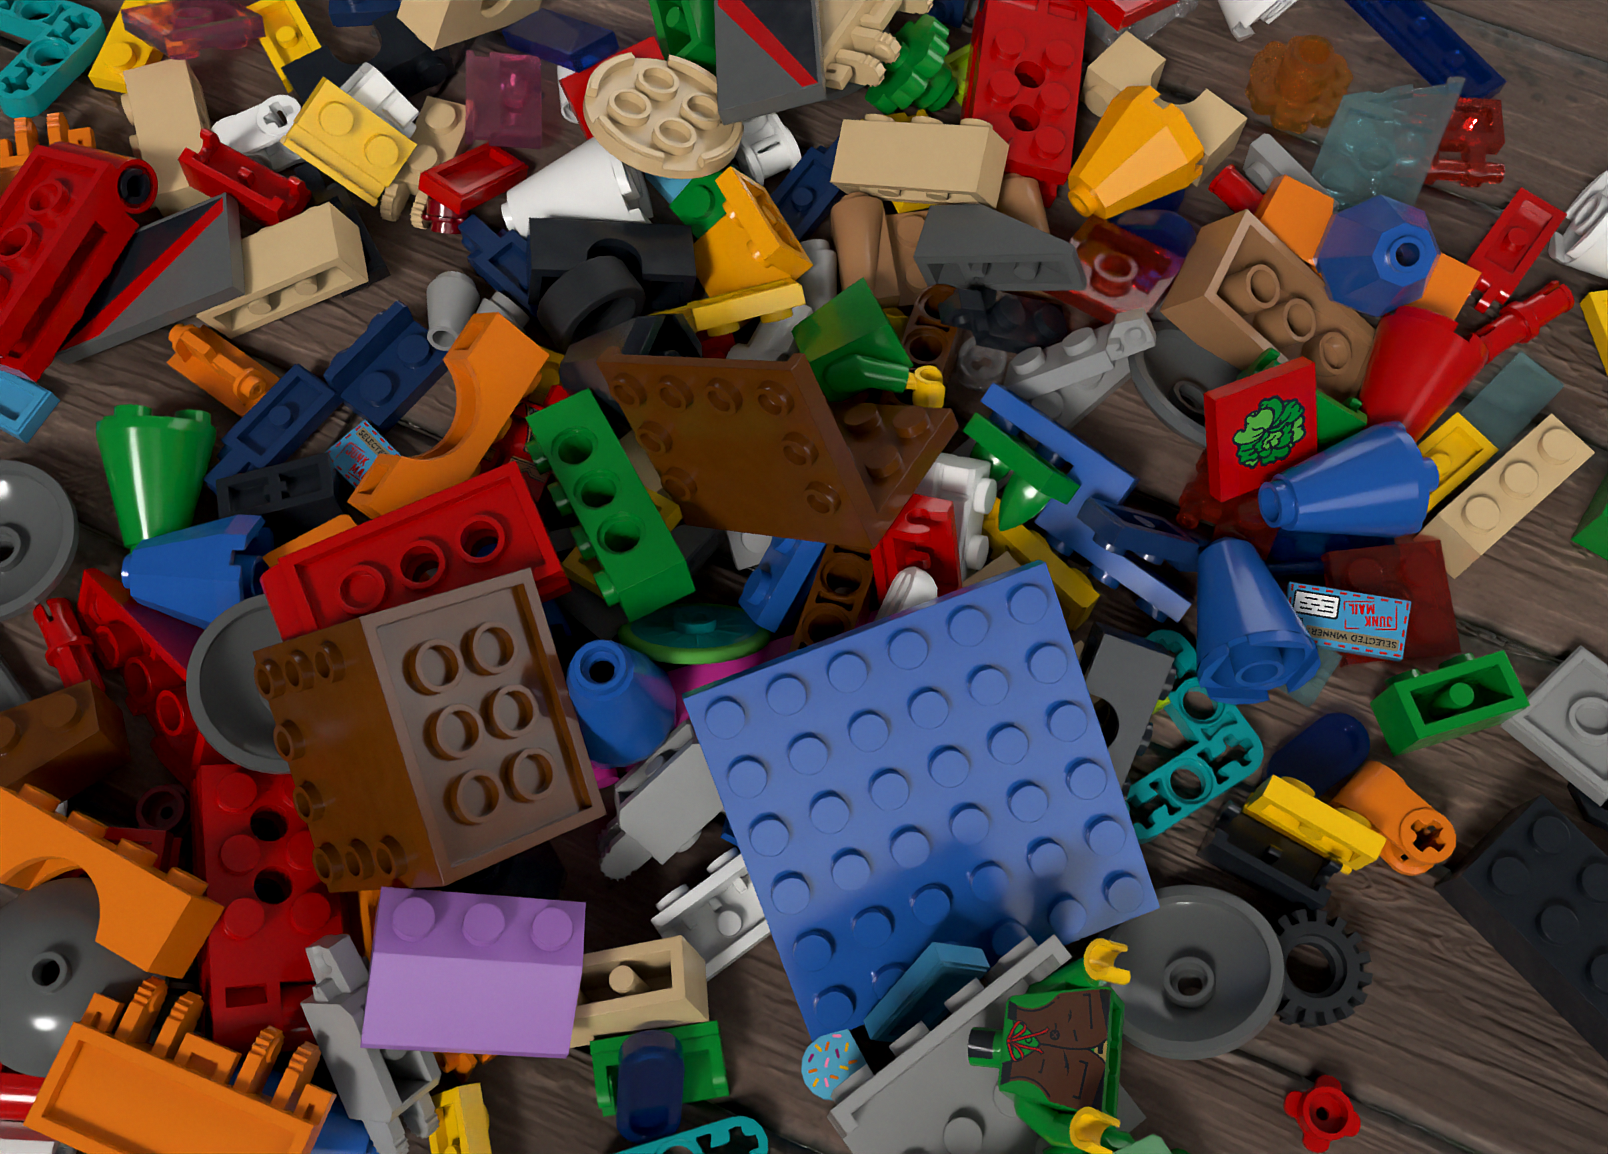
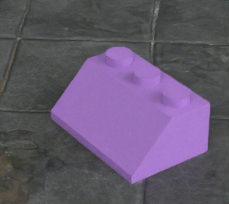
[360,887,586,1059]

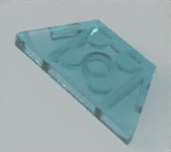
[1310,76,1466,212]

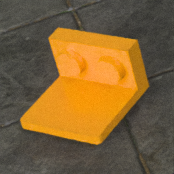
[693,166,813,332]

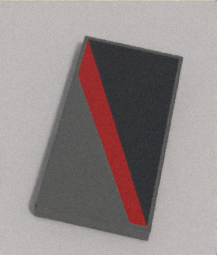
[714,0,827,125]
[54,192,245,365]

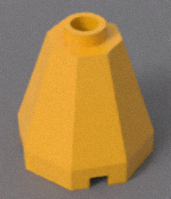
[1068,85,1204,220]

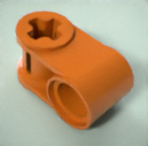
[1328,760,1456,876]

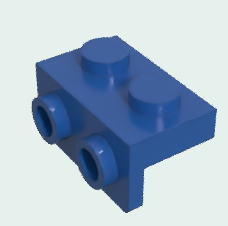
[738,536,827,633]

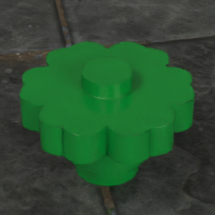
[865,13,957,115]

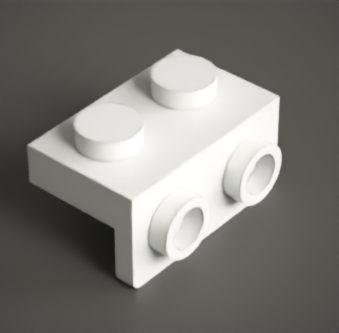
[651,847,771,982]

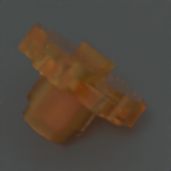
[1245,35,1353,134]

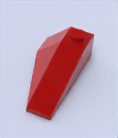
[75,568,233,792]

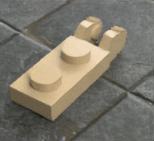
[380,96,478,229]

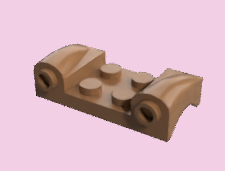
[830,173,1055,316]

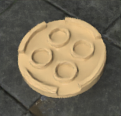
[583,52,744,179]

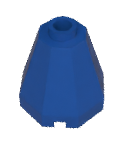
[1313,195,1441,317]
[121,514,275,629]

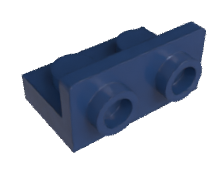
[323,300,448,436]

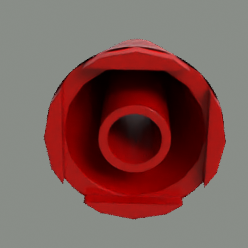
[1358,306,1489,443]

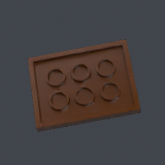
[595,346,959,549]
[253,568,606,893]

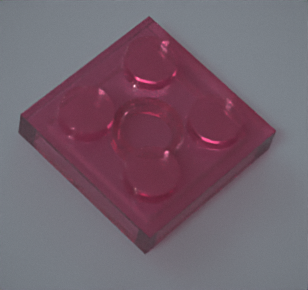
[121,0,266,60]

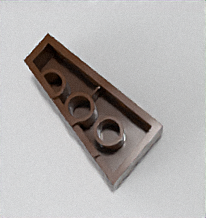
[0,679,131,804]

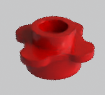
[1283,1075,1361,1153]

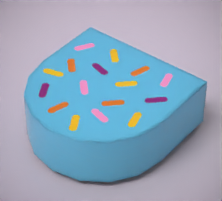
[801,1029,870,1101]

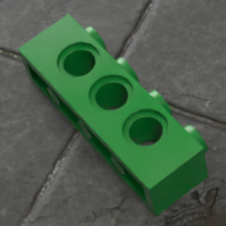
[525,388,696,623]

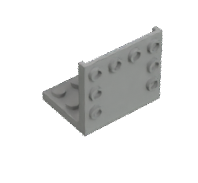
[827,934,1146,1154]

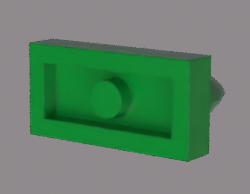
[963,412,1081,531]

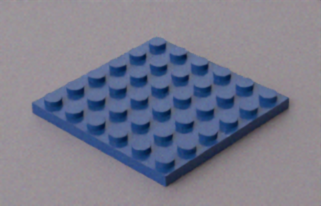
[682,560,1160,1042]

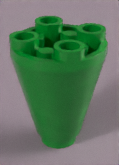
[96,404,216,554]

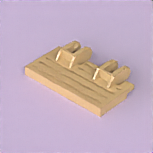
[818,0,934,90]

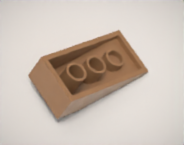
[1160,209,1376,404]

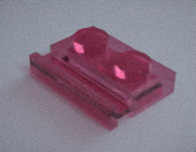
[465,50,542,149]

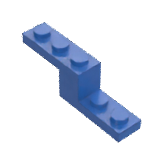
[980,382,1195,623]

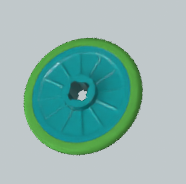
[618,603,772,664]

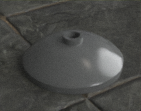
[1128,321,1242,449]
[0,460,79,622]
[186,594,291,774]
[0,877,170,1078]
[1097,885,1285,1060]

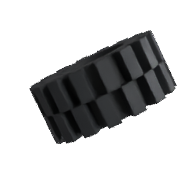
[1270,909,1373,1028]

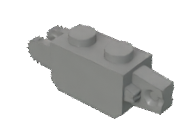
[596,719,725,881]
[300,934,441,1154]

